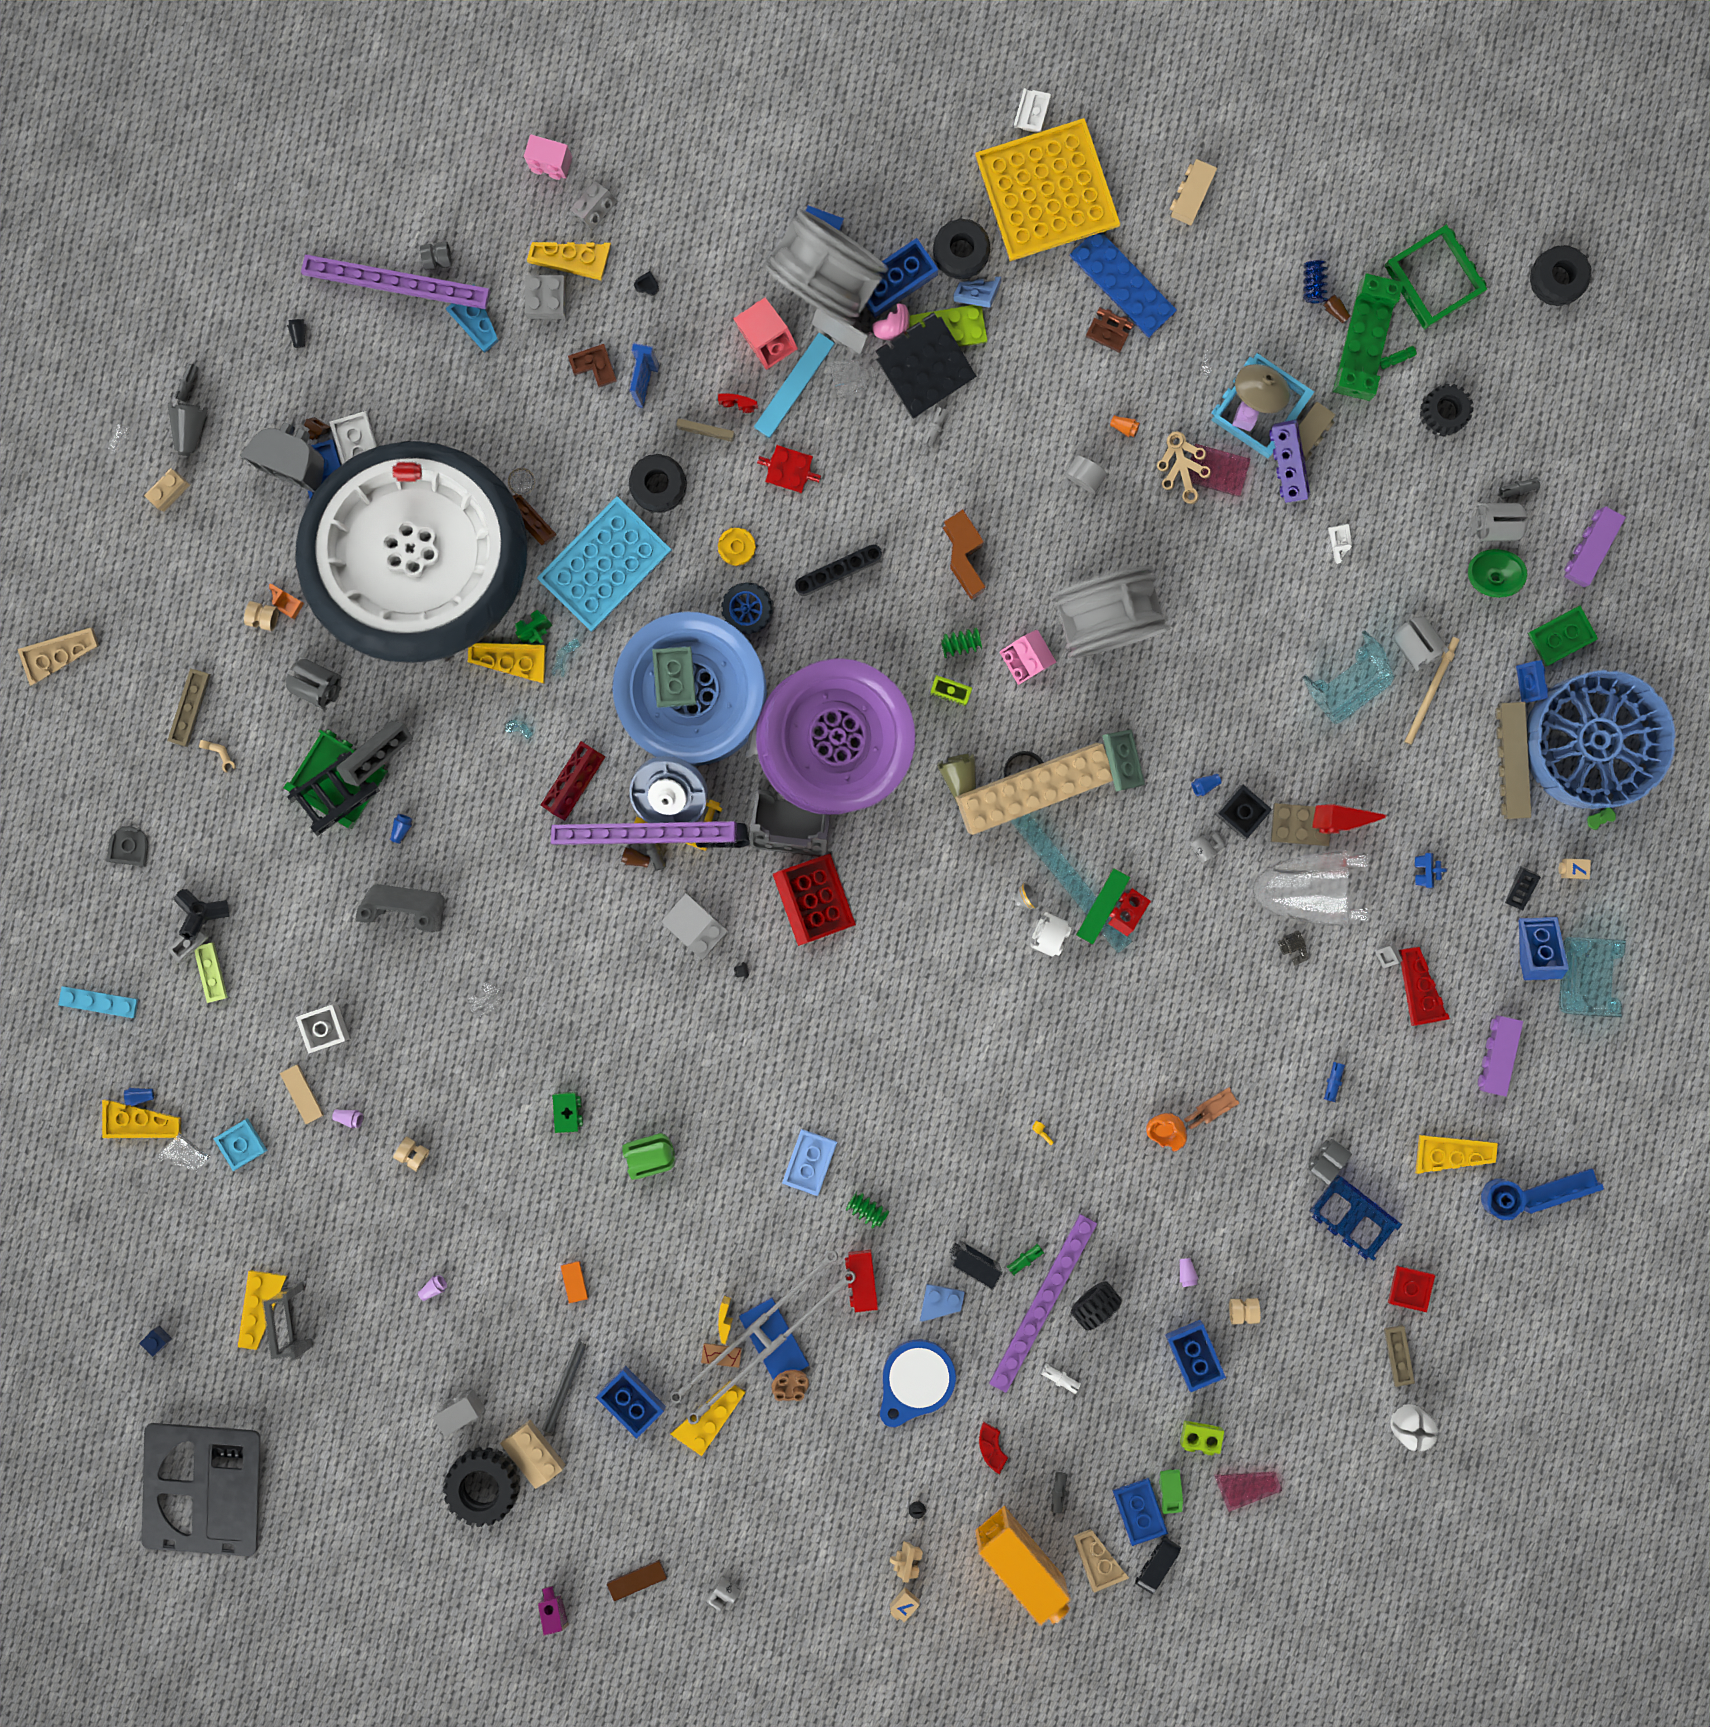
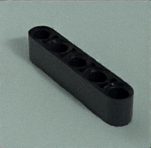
[795,544,882,596]

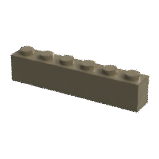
[1495,702,1531,819]

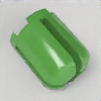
[622,1133,676,1180]

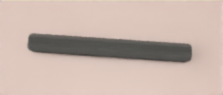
[542,1341,586,1433]

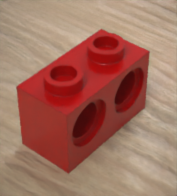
[1108,888,1151,936]

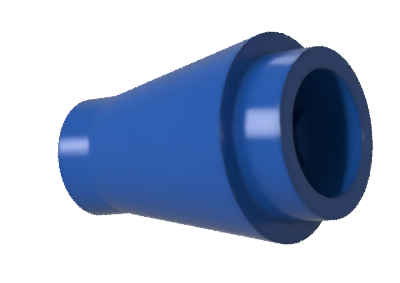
[1191,773,1222,796]
[390,814,412,844]
[124,1087,154,1106]

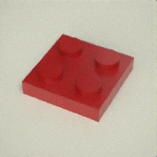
[1388,1265,1435,1313]

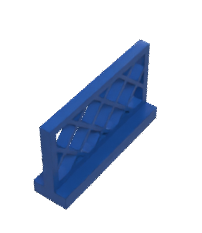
[629,343,660,408]

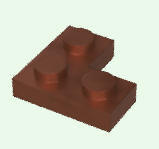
[568,344,617,387]

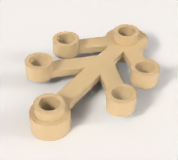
[1157,431,1211,504]

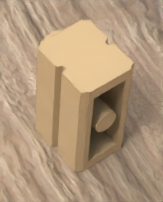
[144,468,190,512]

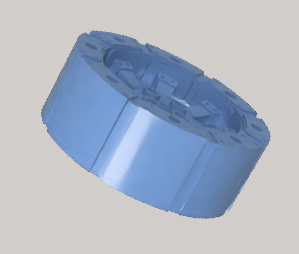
[1526,670,1675,809]

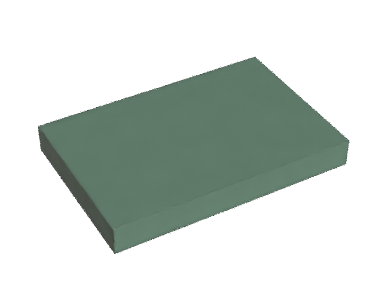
[652,646,696,708]
[1102,729,1145,792]

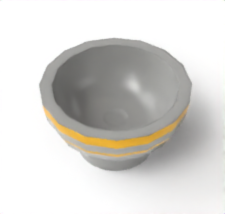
[1014,883,1038,909]

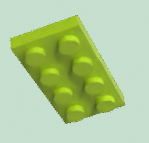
[909,305,987,347]

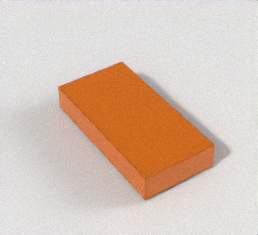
[561,1261,588,1303]

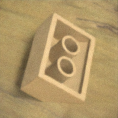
[500,1420,566,1489]

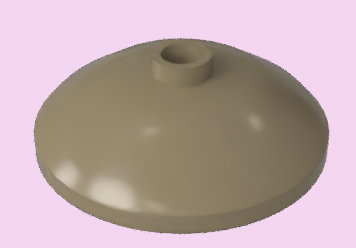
[1235,364,1291,413]

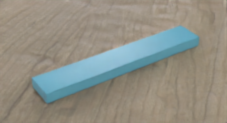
[754,333,835,438]

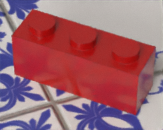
[845,1249,878,1313]

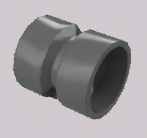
[420,241,452,271]

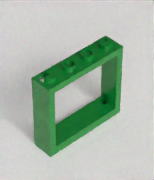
[1384,224,1487,330]

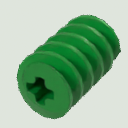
[941,627,982,658]
[846,1190,890,1229]

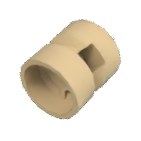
[244,601,279,631]
[393,1137,430,1172]
[1229,1298,1260,1324]

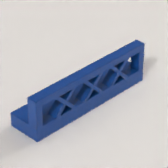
[1523,1168,1604,1214]

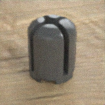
[286,659,342,710]

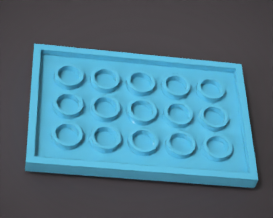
[537,496,672,632]

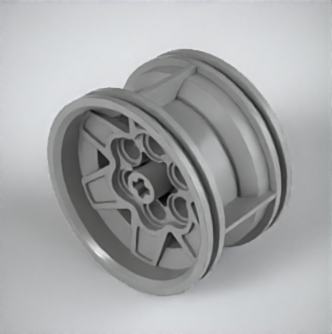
[765,209,888,325]
[1051,565,1171,659]

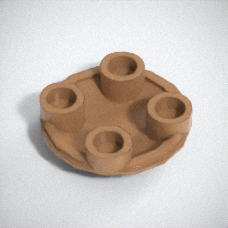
[771,1370,809,1401]

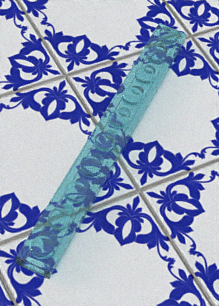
[1010,813,1133,953]

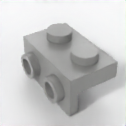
[570,181,617,229]

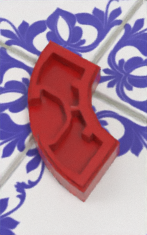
[979,1421,1008,1475]

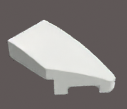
[1328,524,1352,564]

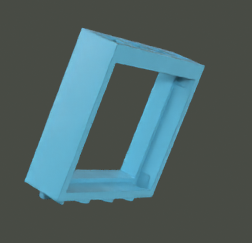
[1211,353,1314,458]

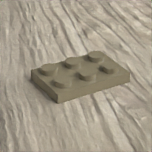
[1271,803,1330,846]

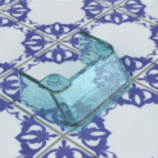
[1303,630,1394,724]

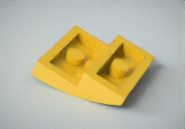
[718,1296,733,1344]

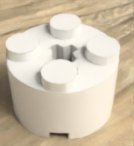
[1030,912,1071,957]

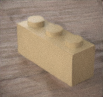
[1170,159,1217,225]

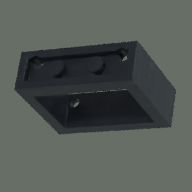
[949,1240,1003,1290]

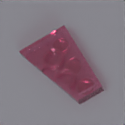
[1214,1471,1282,1512]

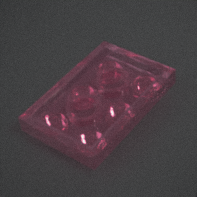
[1188,443,1251,497]

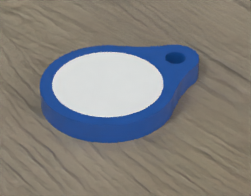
[880,1339,956,1427]

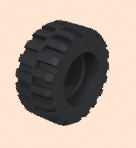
[443,1447,520,1527]

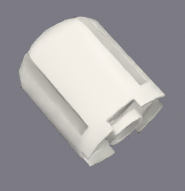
[1391,1404,1438,1452]

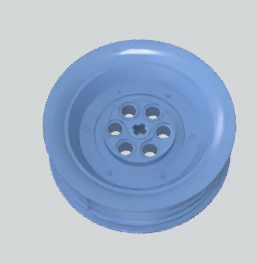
[613,612,767,766]

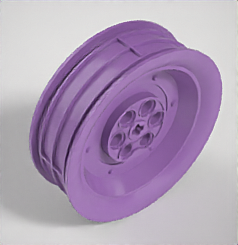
[756,659,915,815]

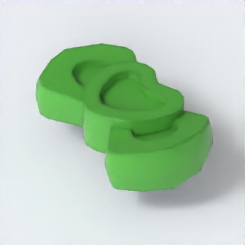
[1587,807,1616,830]

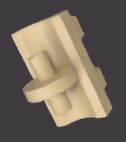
[890,1541,923,1583]

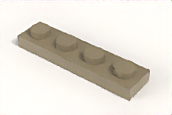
[167,668,211,747]

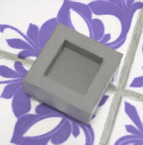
[1375,944,1403,968]

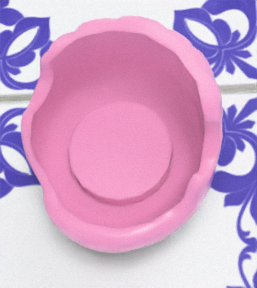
[872,303,909,340]

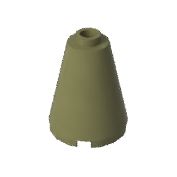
[937,753,976,805]

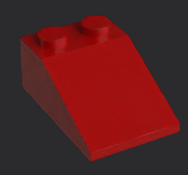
[1312,804,1386,834]

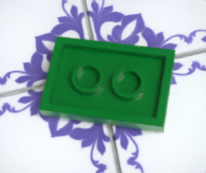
[1527,605,1598,667]

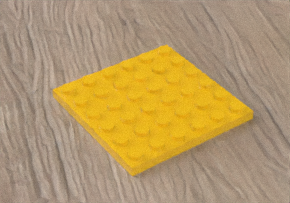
[975,118,1120,261]

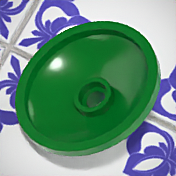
[1468,549,1528,598]

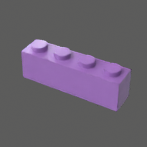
[1564,506,1626,587]
[1478,1015,1523,1097]

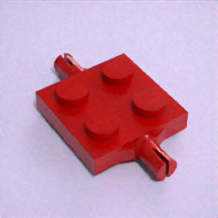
[757,445,821,494]

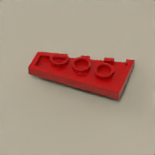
[1398,947,1450,1026]

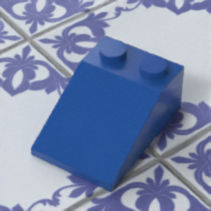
[1519,917,1569,980]

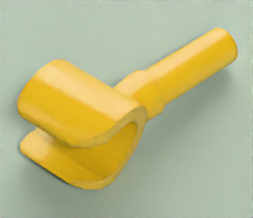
[1032,1121,1054,1145]

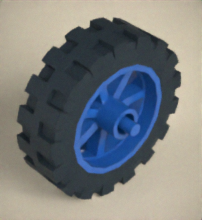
[721,582,774,634]

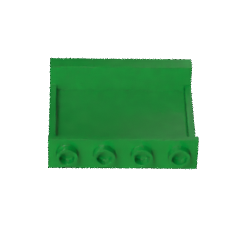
[283,729,388,829]

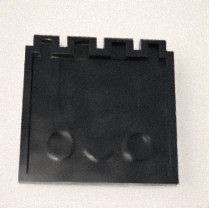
[875,312,977,419]

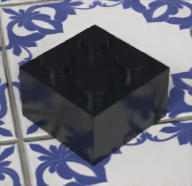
[1215,784,1273,839]

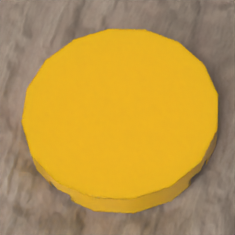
[718,528,756,566]

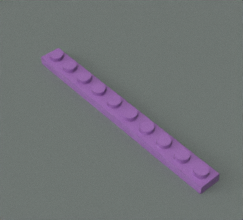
[301,255,491,309]
[551,822,737,845]
[989,1214,1097,1393]

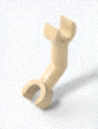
[199,740,236,773]

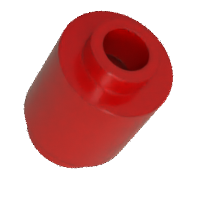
[392,462,422,482]

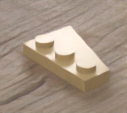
[1073,1529,1129,1593]

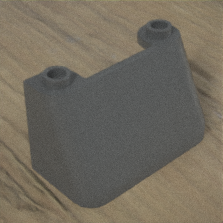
[750,790,831,857]
[355,884,445,932]

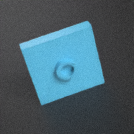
[214,1118,268,1171]

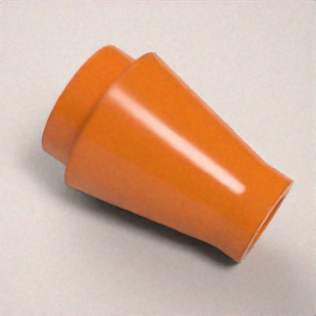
[1110,415,1140,437]

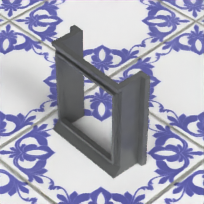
[263,1281,313,1361]

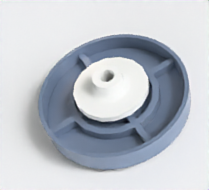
[629,756,708,823]

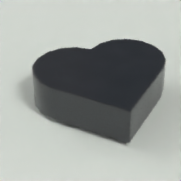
[634,271,659,296]

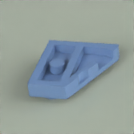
[920,1284,964,1322]

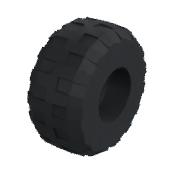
[933,218,991,280]
[1530,245,1592,306]
[629,454,687,513]

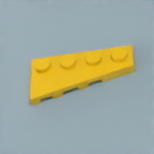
[468,643,546,684]
[102,1099,181,1138]

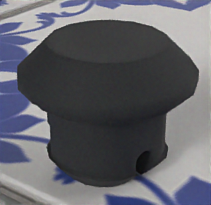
[734,962,749,979]
[909,1501,926,1519]

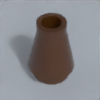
[1323,294,1351,323]
[621,847,650,868]

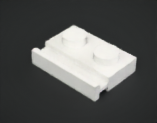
[1014,88,1051,133]

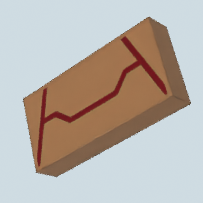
[701,1343,742,1368]

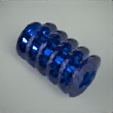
[1303,260,1328,304]

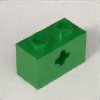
[552,1092,583,1133]

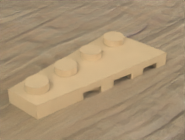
[17,627,99,686]

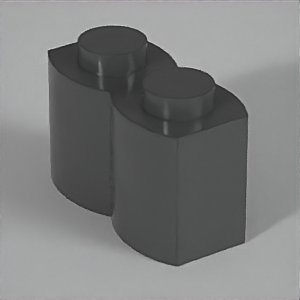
[1308,1139,1352,1184]

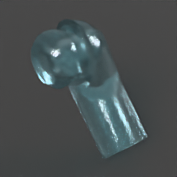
[505,720,534,740]

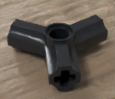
[174,889,230,941]

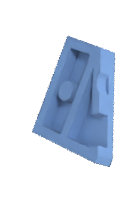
[953,276,1001,308]

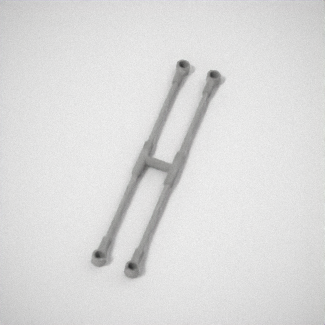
[670,1250,856,1424]

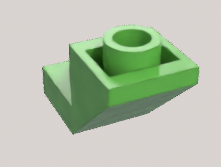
[1159,1469,1183,1514]

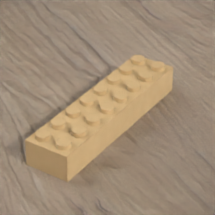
[955,743,1113,835]

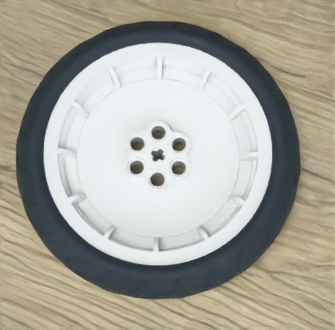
[295,441,527,663]

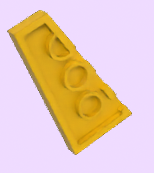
[527,242,611,281]
[1415,1135,1498,1174]
[238,1270,287,1350]
[670,1381,746,1456]

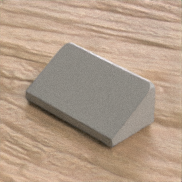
[168,927,208,964]

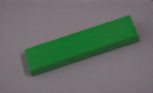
[1076,868,1131,945]

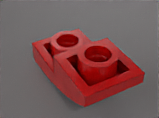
[718,393,758,413]

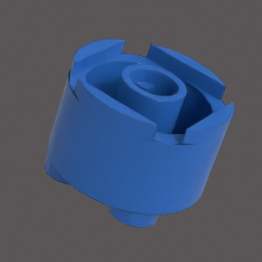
[1481,1178,1526,1220]

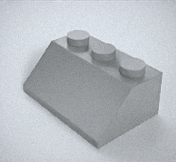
[812,308,874,355]

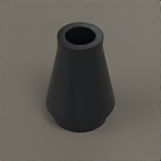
[287,319,306,348]

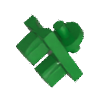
[515,610,553,644]

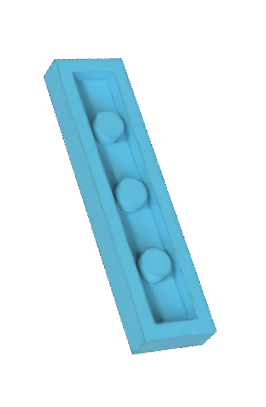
[58,986,138,1018]

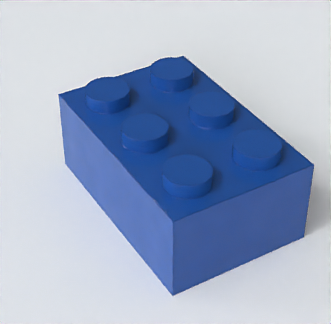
[1165,1320,1226,1393]
[596,1365,666,1439]

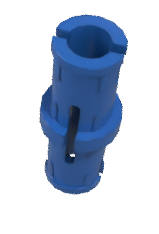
[1323,1062,1346,1102]

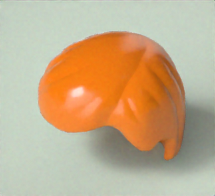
[1146,1113,1187,1151]

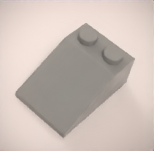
[661,893,729,960]

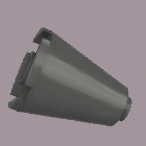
[168,402,208,456]

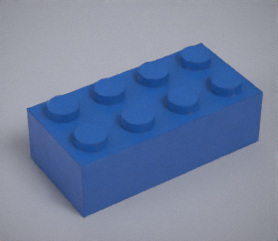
[865,238,938,318]

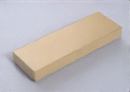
[280,1064,324,1124]

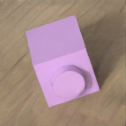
[1232,401,1259,431]

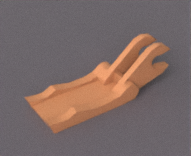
[1184,1087,1239,1129]

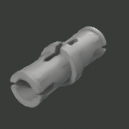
[922,407,948,448]

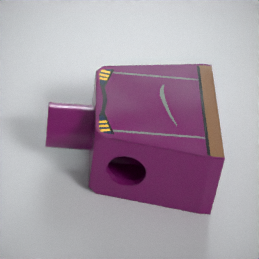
[538,1586,569,1636]

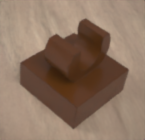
[304,417,331,441]

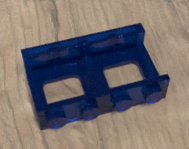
[1309,1175,1402,1261]

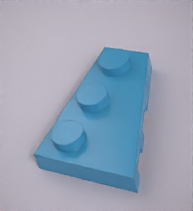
[445,284,499,353]

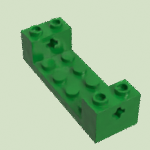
[1333,273,1404,401]

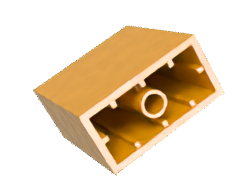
[975,1506,1070,1626]

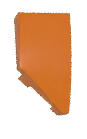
[269,583,304,619]

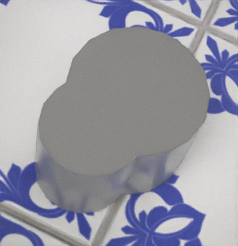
[1064,455,1107,493]

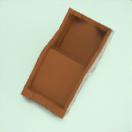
[943,510,985,600]

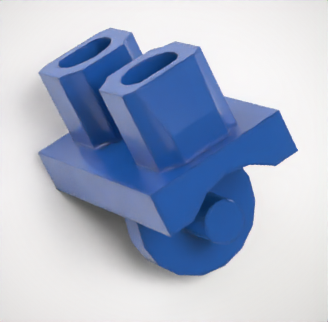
[1415,853,1447,888]

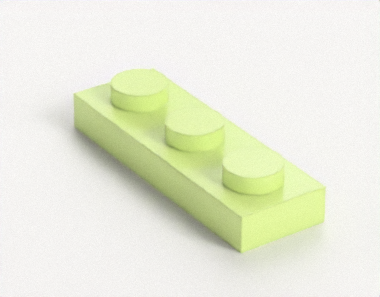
[194,942,228,1003]

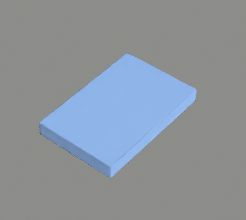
[782,1129,837,1196]

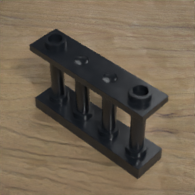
[287,751,380,836]

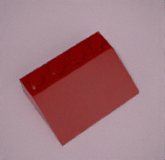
[772,853,856,946]

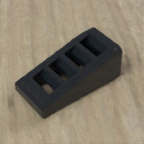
[1505,867,1541,911]

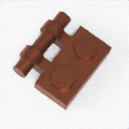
[1085,307,1134,353]

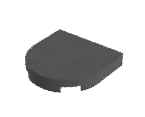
[107,826,148,867]

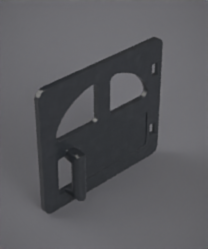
[141,1423,261,1556]

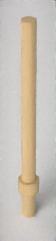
[1404,637,1460,745]

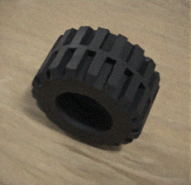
[1420,384,1474,436]
[1071,1281,1123,1331]

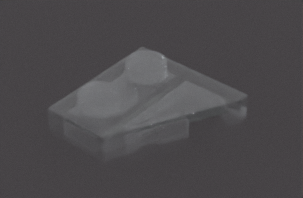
[157,1133,210,1172]

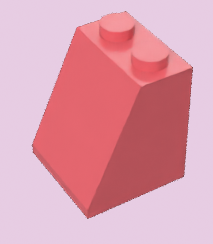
[734,298,798,370]

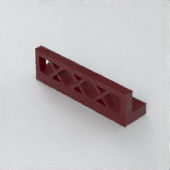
[540,741,606,821]

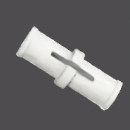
[1041,1364,1081,1394]

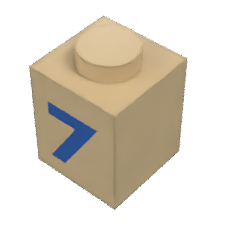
[1558,859,1591,879]
[890,1587,920,1623]

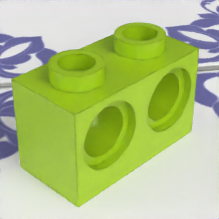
[1180,1420,1224,1456]

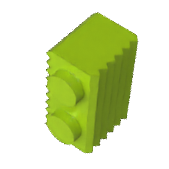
[930,675,973,707]

